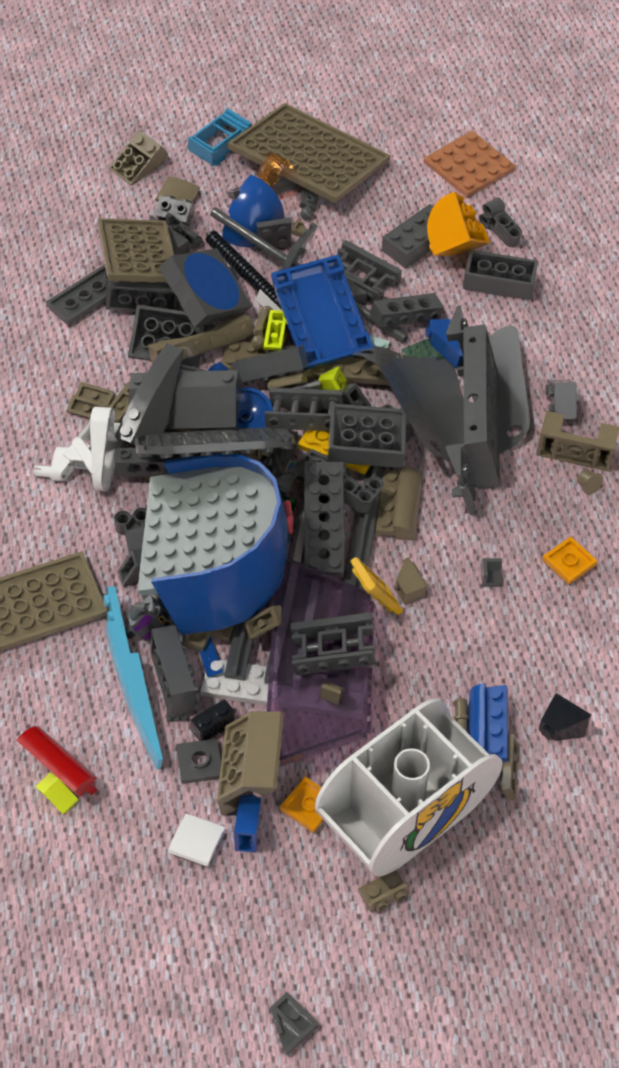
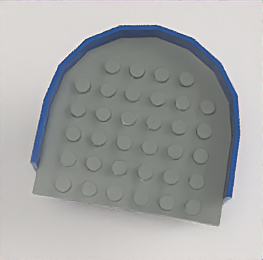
[137,454,289,635]

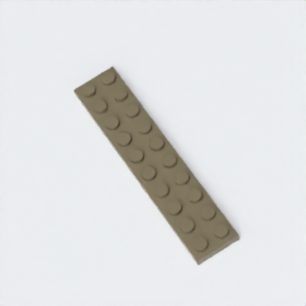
[222,341,403,385]

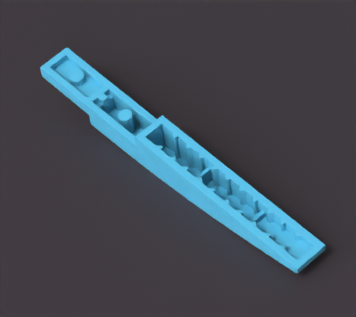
[103,586,163,769]

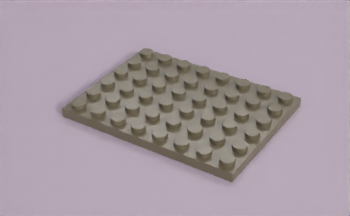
[227,103,391,203]

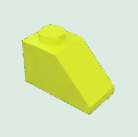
[318,366,348,392]

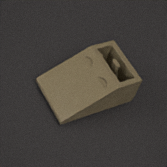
[108,130,169,185]

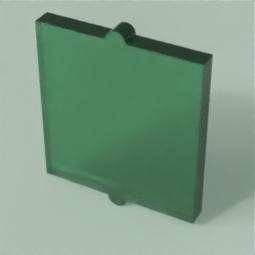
[402,339,444,361]

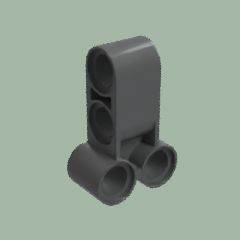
[479,197,522,247]
[114,508,147,553]

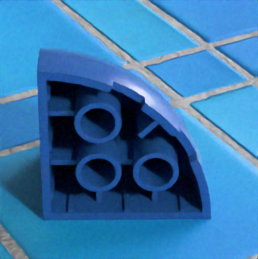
[222,174,284,247]

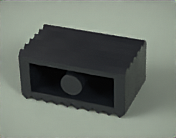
[190,699,235,741]

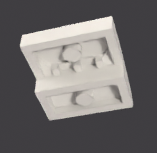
[168,814,225,867]

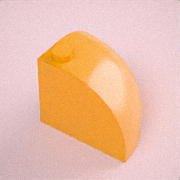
[427,191,490,256]

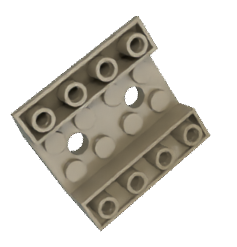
[217,711,284,816]

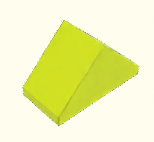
[35,772,79,815]

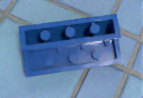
[469,683,509,762]

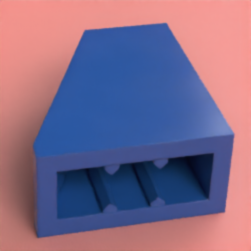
[234,795,261,853]

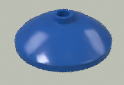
[237,387,273,429]

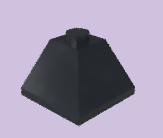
[538,693,592,741]

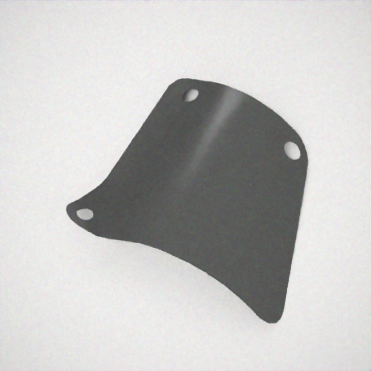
[352,326,530,462]

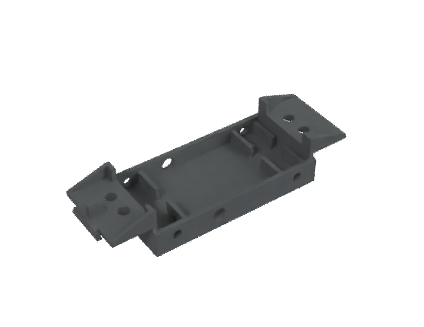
[446,305,500,515]

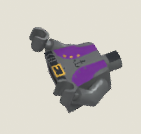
[125,595,187,644]

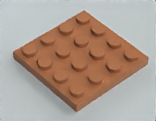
[423,130,516,198]

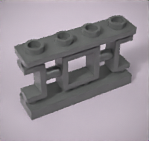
[337,240,402,303]
[291,612,376,675]

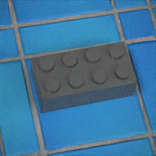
[381,204,434,269]
[463,250,538,300]
[106,281,178,312]
[150,625,198,718]

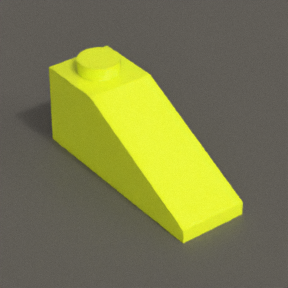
[263,310,288,350]

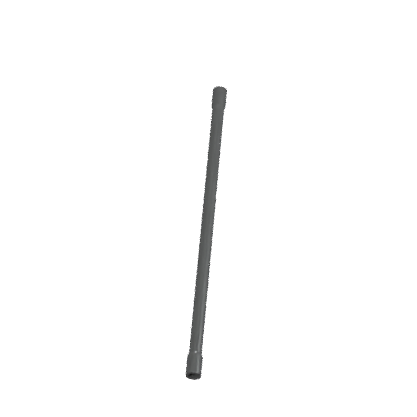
[210,207,408,343]

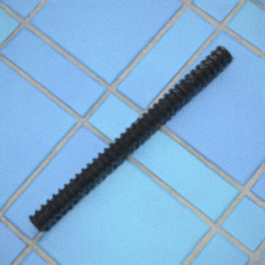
[205,230,282,310]

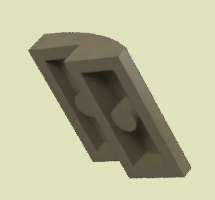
[155,177,200,203]
[267,370,312,389]
[66,382,115,419]

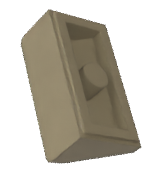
[244,605,282,640]

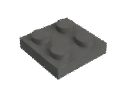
[256,218,292,251]

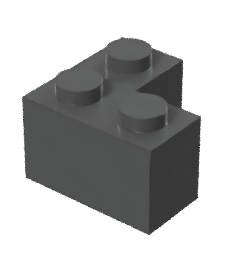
[545,379,577,419]

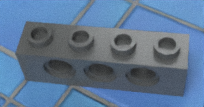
[369,293,444,328]
[115,448,192,477]

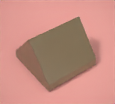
[320,682,346,705]

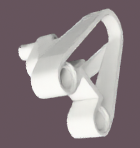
[33,407,123,492]

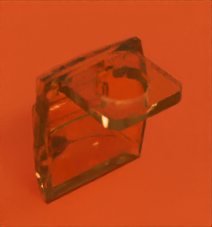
[257,152,294,187]

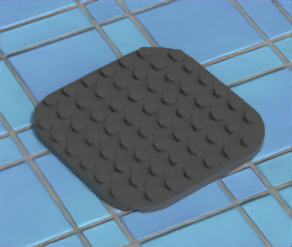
[135,428,294,458]

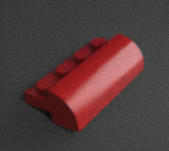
[16,726,98,797]

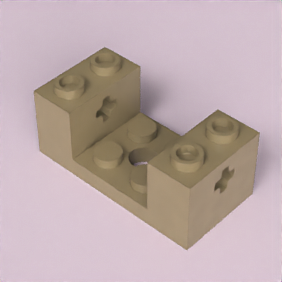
[536,411,619,472]

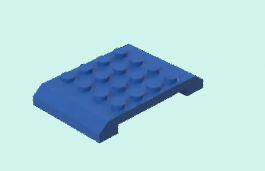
[271,254,373,370]

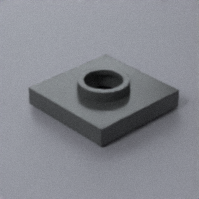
[176,739,221,784]

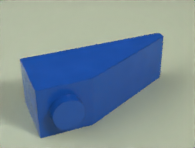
[425,319,463,369]

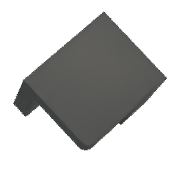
[481,558,502,587]

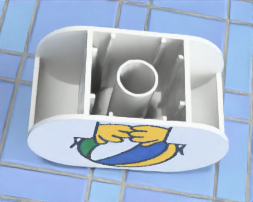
[315,698,503,876]

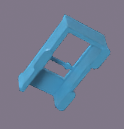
[188,108,252,166]

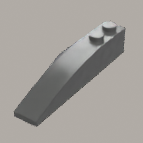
[114,343,184,448]

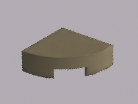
[291,219,306,237]

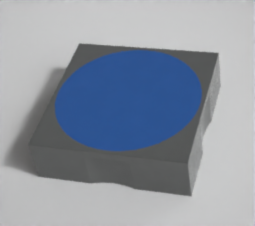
[159,248,252,327]

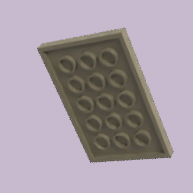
[97,218,174,283]
[0,551,108,651]

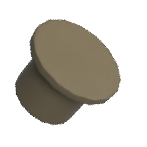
[577,469,603,495]

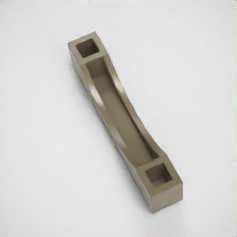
[148,313,254,363]

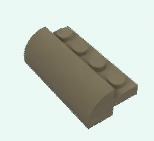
[376,466,423,540]

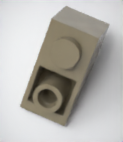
[396,557,427,605]

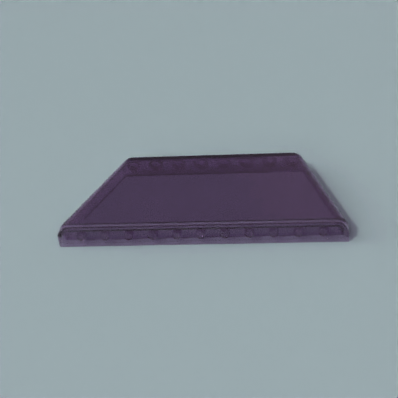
[267,558,374,767]

